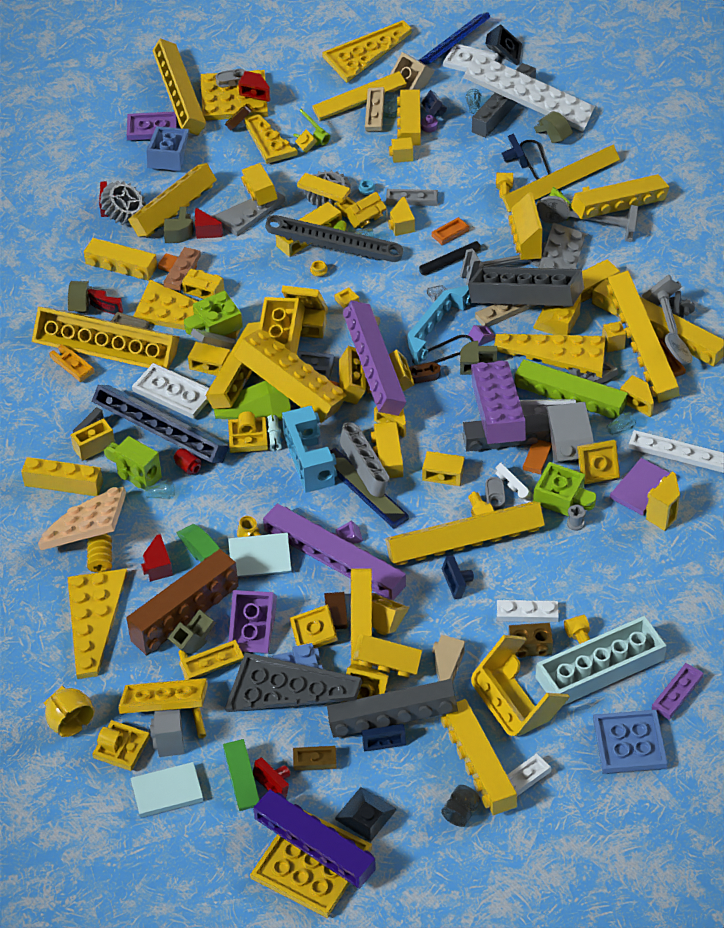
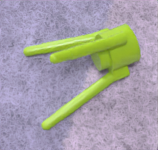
[293,109,331,146]

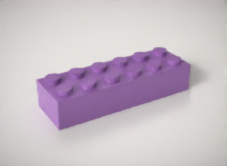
[471,361,526,444]

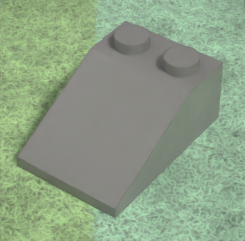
[547,402,594,463]

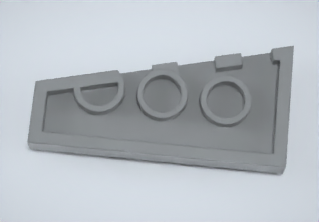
[213,190,285,236]

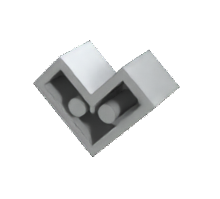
[150,709,185,757]

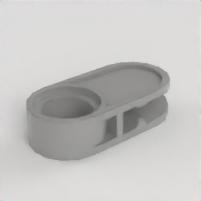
[216,69,246,87]
[485,477,505,511]

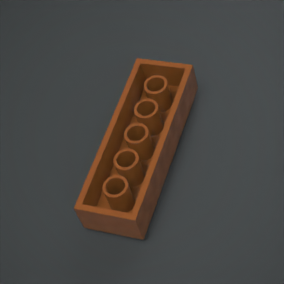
[126,549,239,656]

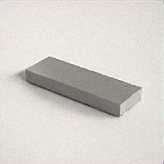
[386,189,438,206]
[191,328,236,350]

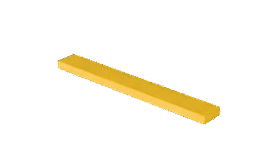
[501,144,620,212]

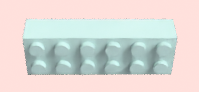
[536,616,666,705]

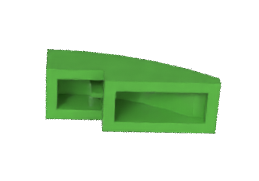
[177,524,220,562]
[223,739,259,811]

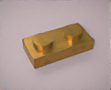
[293,746,337,771]

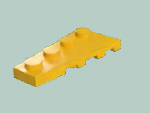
[244,114,298,164]

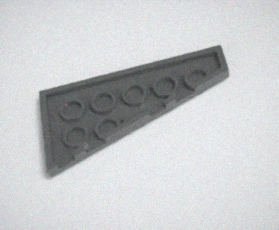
[225,652,363,712]

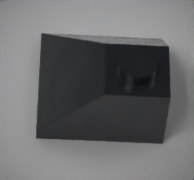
[485,24,522,65]
[335,787,396,842]

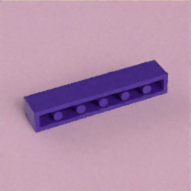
[253,789,376,889]

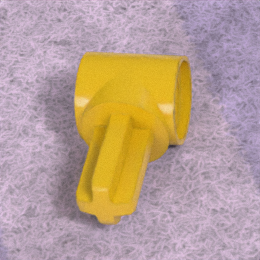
[496,172,513,198]
[468,491,494,516]
[237,516,261,538]
[564,614,590,644]

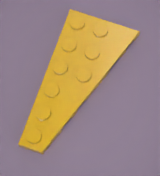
[322,20,412,83]
[133,280,240,339]
[494,333,606,378]
[67,568,128,679]

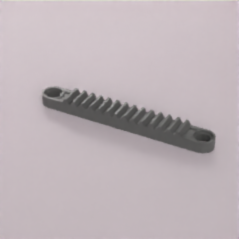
[265,215,403,262]

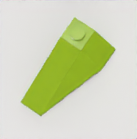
[213,381,291,421]

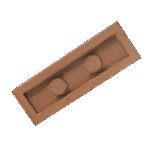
[164,247,201,291]

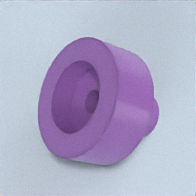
[421,115,438,133]

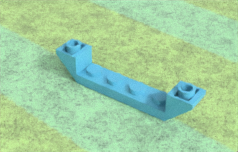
[408,285,471,365]

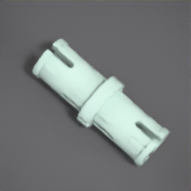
[266,415,282,451]

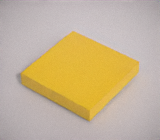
[577,440,620,484]
[290,604,338,648]

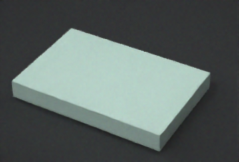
[228,533,291,578]
[130,762,204,818]

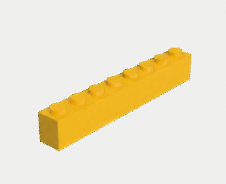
[152,38,206,135]
[606,270,680,403]
[592,279,724,367]
[385,501,545,565]

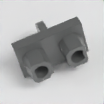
[669,290,695,319]

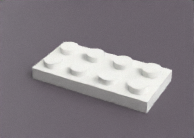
[132,363,209,419]

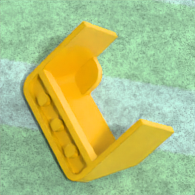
[471,635,570,736]

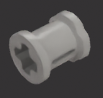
[567,505,586,531]

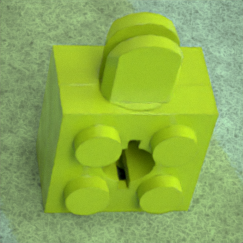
[184,290,243,336]
[104,436,162,492]
[533,462,596,516]

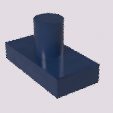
[421,90,447,116]
[501,133,528,168]
[441,555,474,599]
[361,724,406,752]

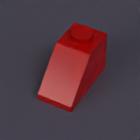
[238,71,271,102]
[141,534,173,582]

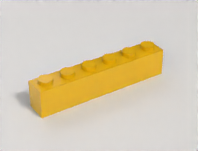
[128,163,217,237]
[570,174,670,220]
[205,322,260,409]
[440,699,517,815]

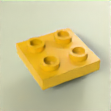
[228,411,268,453]
[92,720,150,771]

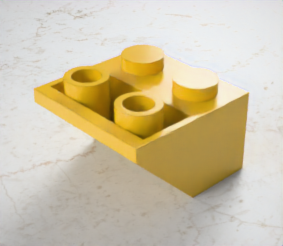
[646,471,680,531]

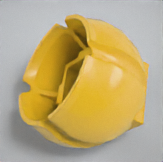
[43,686,95,737]

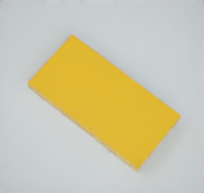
[281,285,328,314]
[118,678,208,714]

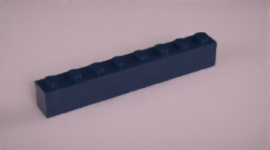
[91,385,229,463]

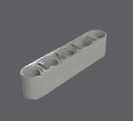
[339,422,389,497]

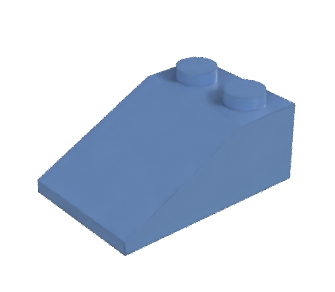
[147,126,189,171]

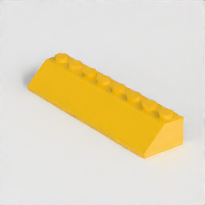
[31,307,180,369]

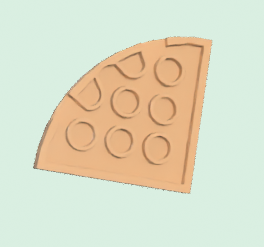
[38,487,126,550]

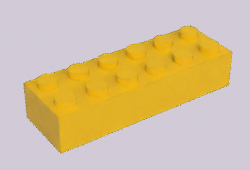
[234,329,347,423]

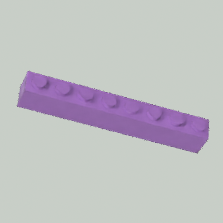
[343,300,406,416]
[263,503,406,601]

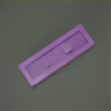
[652,663,704,720]

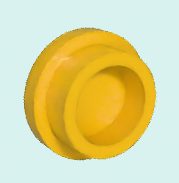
[310,260,328,277]

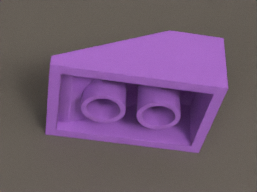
[228,590,277,654]

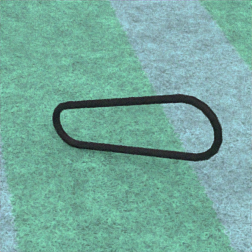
[520,140,550,180]
[412,335,474,365]

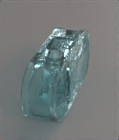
[383,92,398,119]

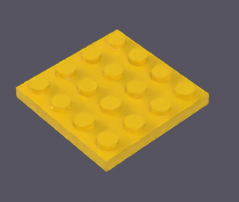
[201,70,268,121]
[250,810,372,918]

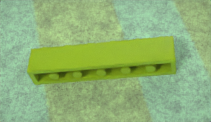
[514,359,628,420]

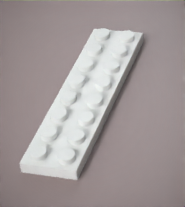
[463,52,595,132]

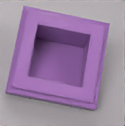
[468,325,495,346]
[336,520,363,544]

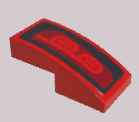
[88,289,123,315]

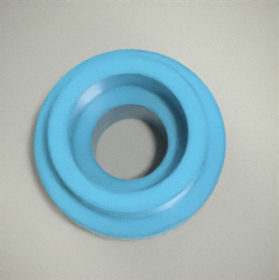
[358,179,375,195]

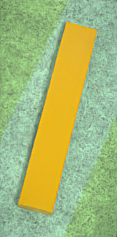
[312,71,407,121]

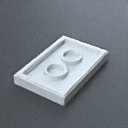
[443,43,499,72]

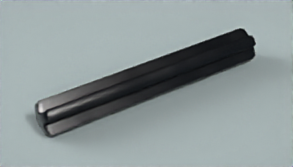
[419,241,481,275]

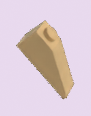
[432,634,465,684]

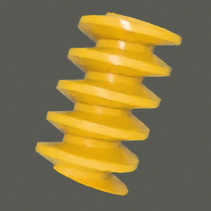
[87,533,112,573]

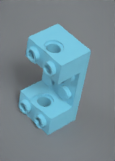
[282,406,337,493]

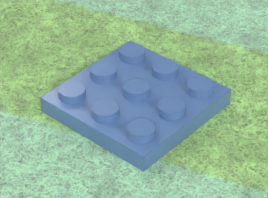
[593,710,667,774]

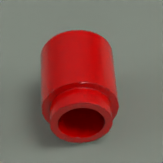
[173,448,201,475]

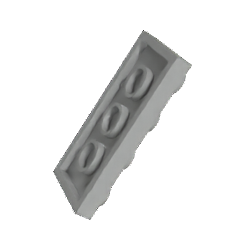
[539,222,586,269]

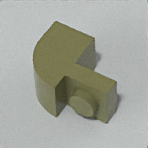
[534,111,573,143]
[163,207,194,243]
[68,281,92,311]
[460,341,497,375]
[168,610,216,654]

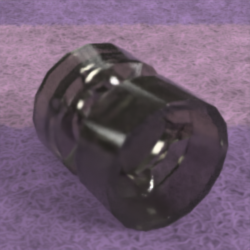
[441,785,481,827]

